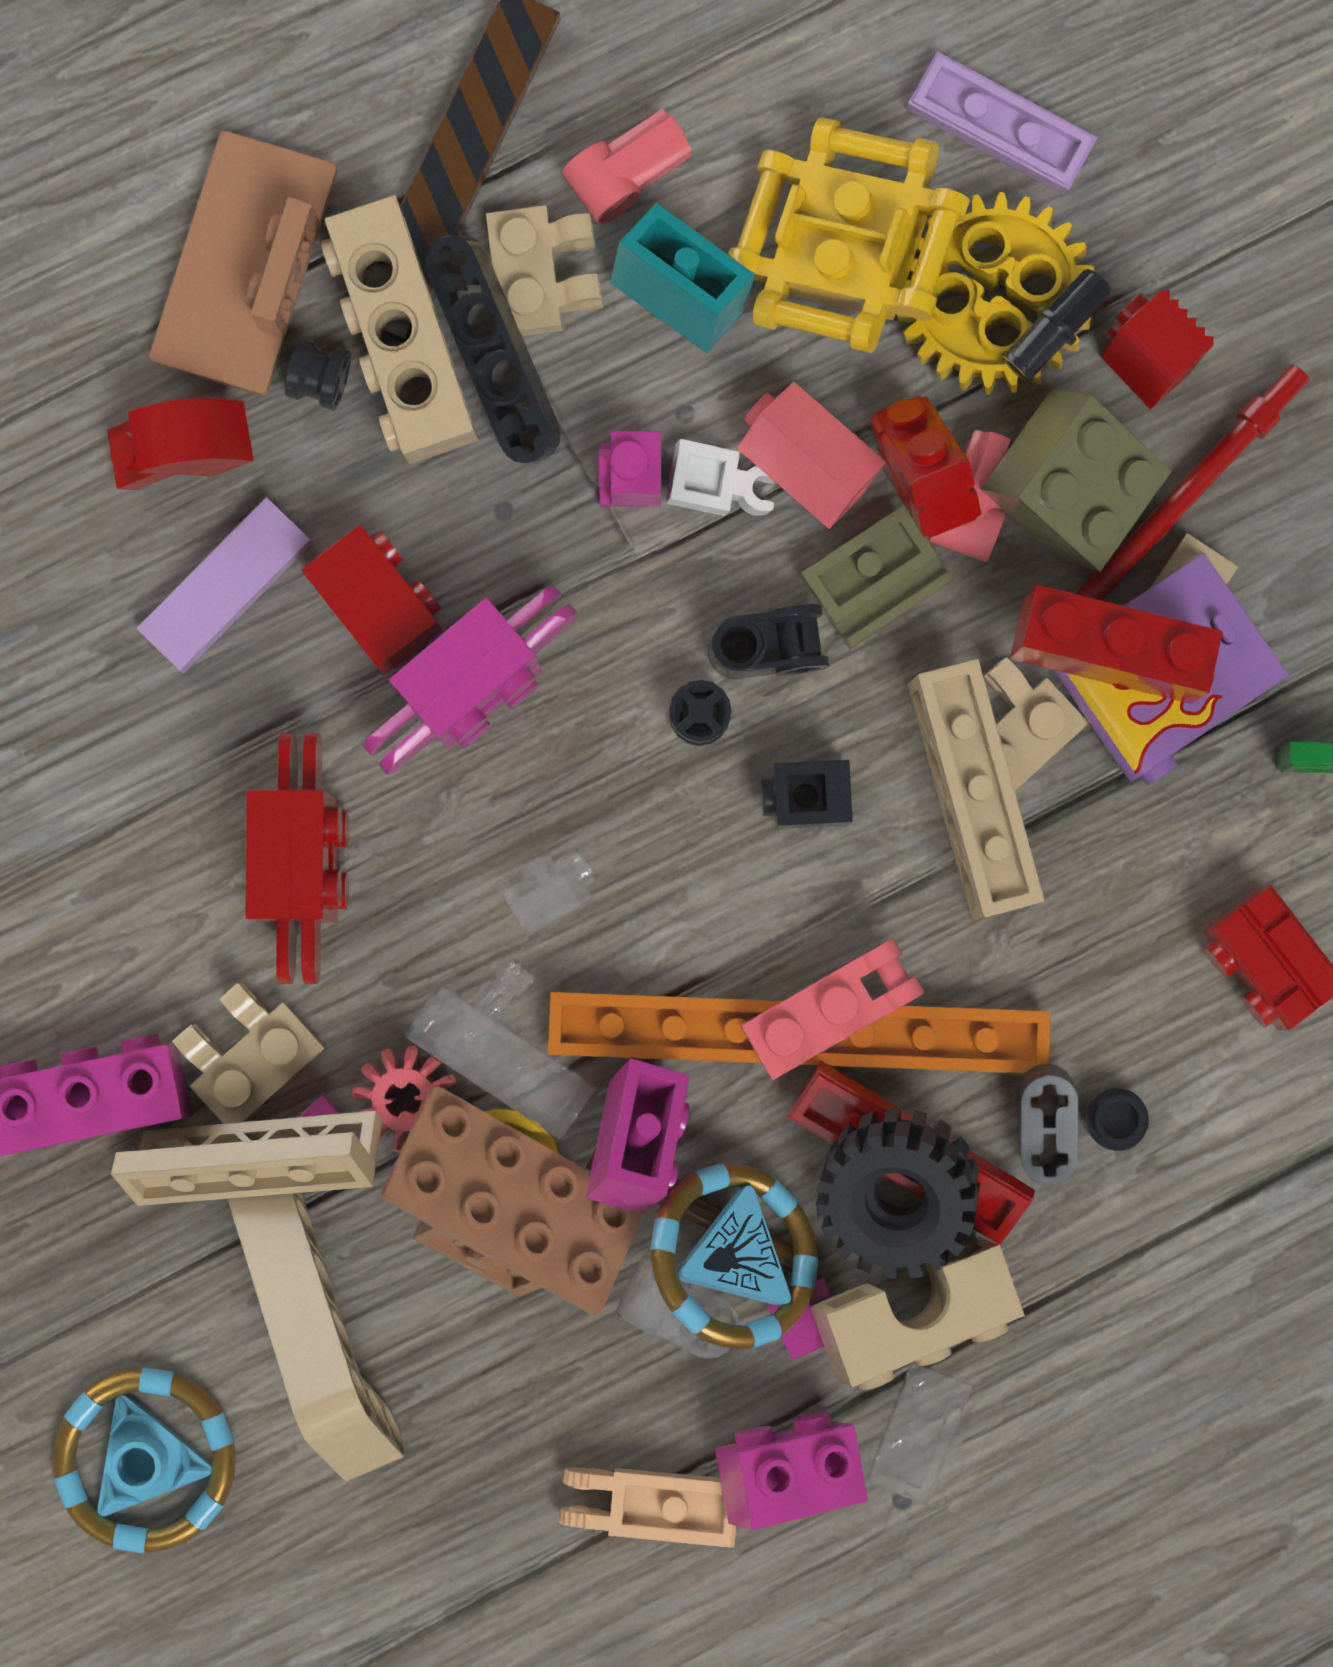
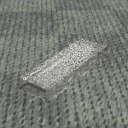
[405,982,596,1140]

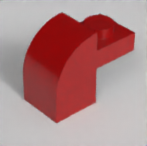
[107,398,254,490]

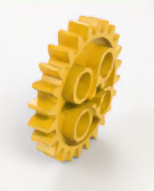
[897,192,1095,395]

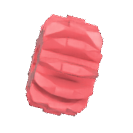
[352,1046,457,1153]

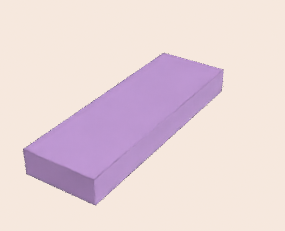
[906,51,1098,196]
[136,497,313,674]

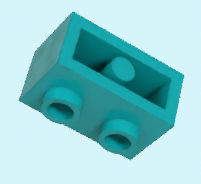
[610,203,755,354]

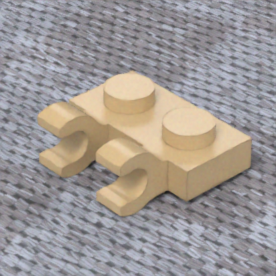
[486,205,603,336]
[983,657,1089,791]
[172,981,326,1124]

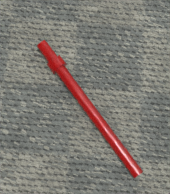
[1075,364,1310,601]

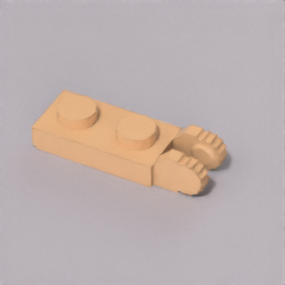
[559,1467,736,1548]

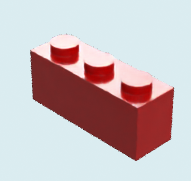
[1009,585,1223,704]

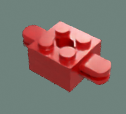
[245,733,349,984]

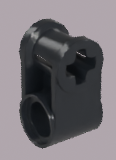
[708,604,830,679]

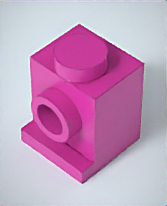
[599,431,661,507]

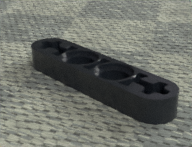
[425,235,561,464]

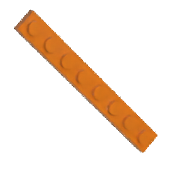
[548,992,1051,1073]

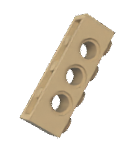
[320,195,479,464]

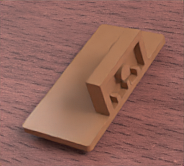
[149,131,338,396]
[381,1086,643,1315]

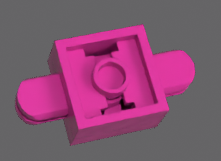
[363,585,578,775]

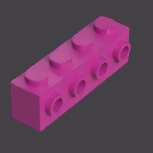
[0,1034,193,1156]

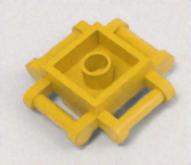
[728,117,970,354]

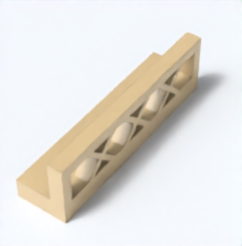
[907,659,1045,921]
[111,1111,383,1206]

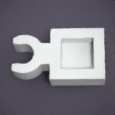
[665,439,774,516]

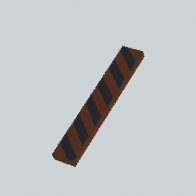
[363,0,561,343]

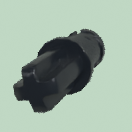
[1001,269,1112,383]

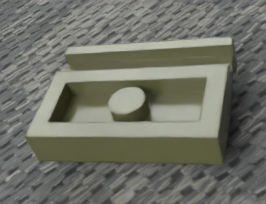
[800,505,954,650]

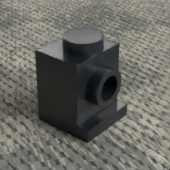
[761,760,853,829]

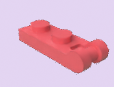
[740,938,925,1080]

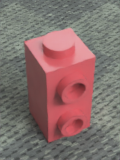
[737,381,887,529]

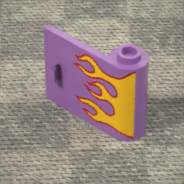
[1053,553,1289,786]

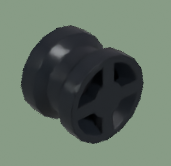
[285,337,351,411]
[669,680,732,747]

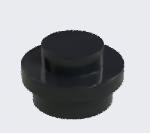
[1085,1088,1149,1151]

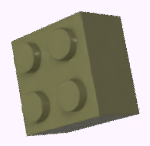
[981,389,1171,572]

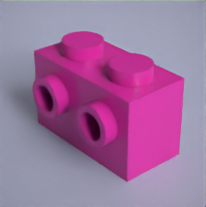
[586,1058,690,1214]
[715,1412,868,1531]

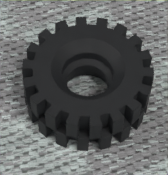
[816,1108,980,1279]

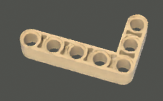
[228,1193,406,1481]

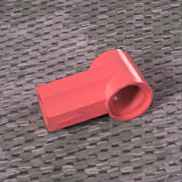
[562,108,692,225]
[929,430,1014,563]

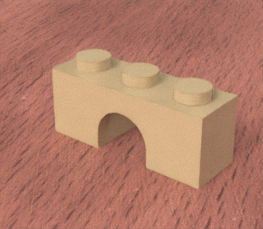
[810,1237,1025,1390]

